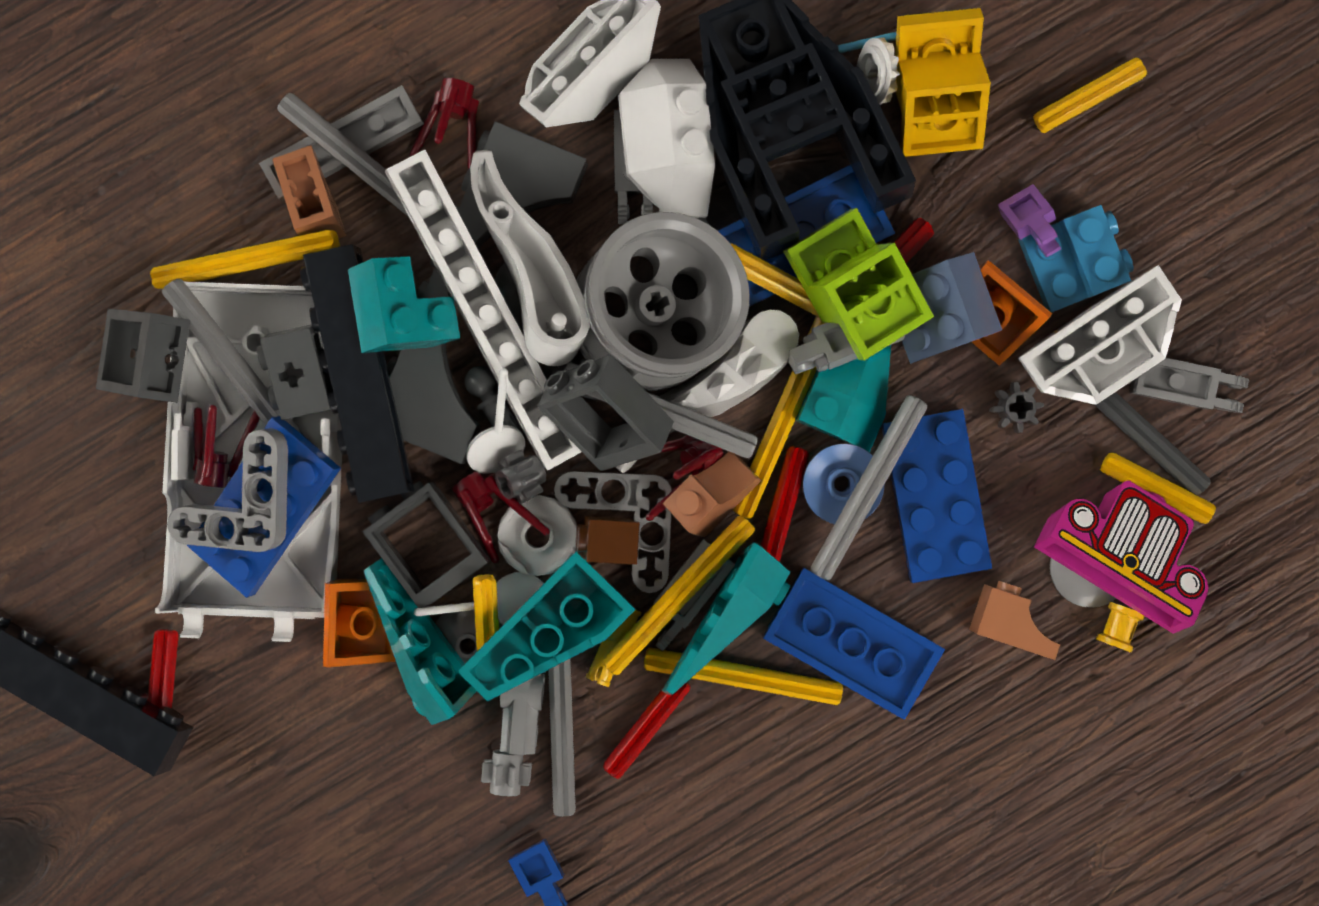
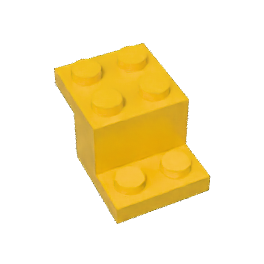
[895,8,991,157]

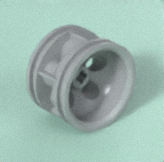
[576,212,749,391]

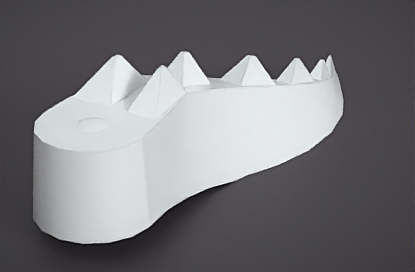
[470,149,590,366]
[616,309,799,473]

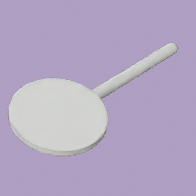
[466,368,525,474]
[414,572,544,625]

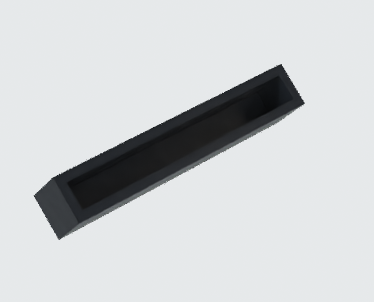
[300,244,414,503]
[0,609,194,776]

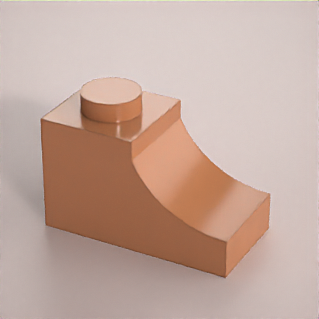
[272,145,346,238]
[663,451,762,537]
[969,580,1060,660]

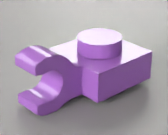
[998,184,1061,257]

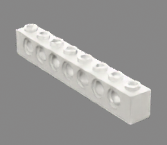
[385,150,582,470]

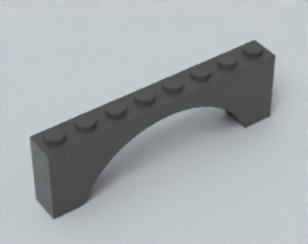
[387,122,588,464]

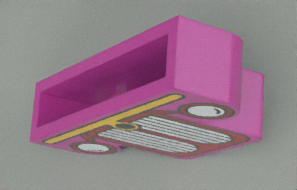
[1034,480,1209,634]

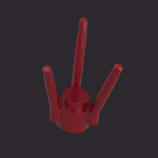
[409,78,479,169]
[192,405,260,488]
[645,435,723,521]
[452,472,550,563]

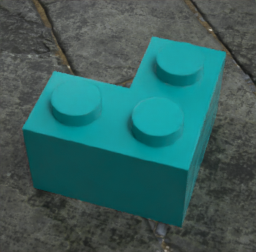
[348,257,460,353]

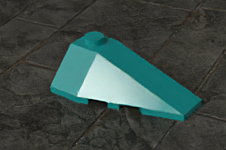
[795,345,891,453]
[662,543,790,695]
[457,552,636,701]
[364,558,476,725]

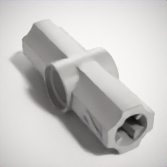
[500,673,545,755]

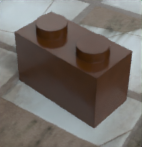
[575,516,640,565]

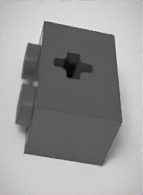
[257,324,333,420]

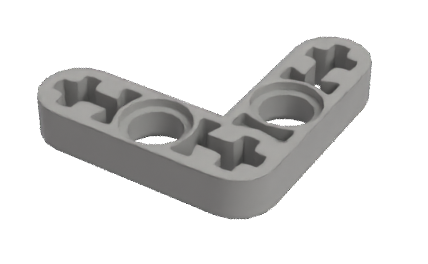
[167,428,288,552]
[554,471,671,593]

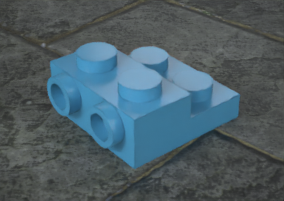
[1018,205,1134,313]

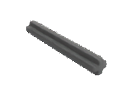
[1095,392,1211,495]

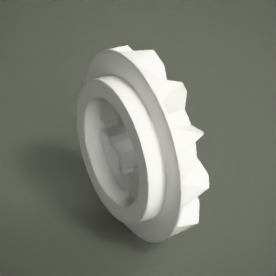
[857,38,900,105]

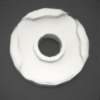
[498,495,577,576]

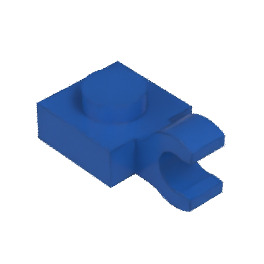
[508,838,568,906]

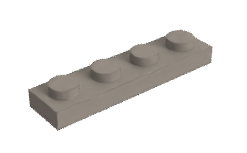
[259,85,424,201]

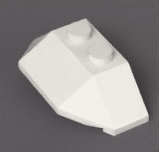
[519,0,661,127]
[618,59,715,218]
[1018,265,1182,405]

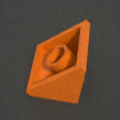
[972,260,1052,366]
[323,579,396,667]

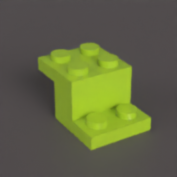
[783,208,934,361]

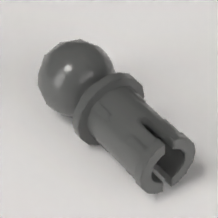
[464,366,522,430]

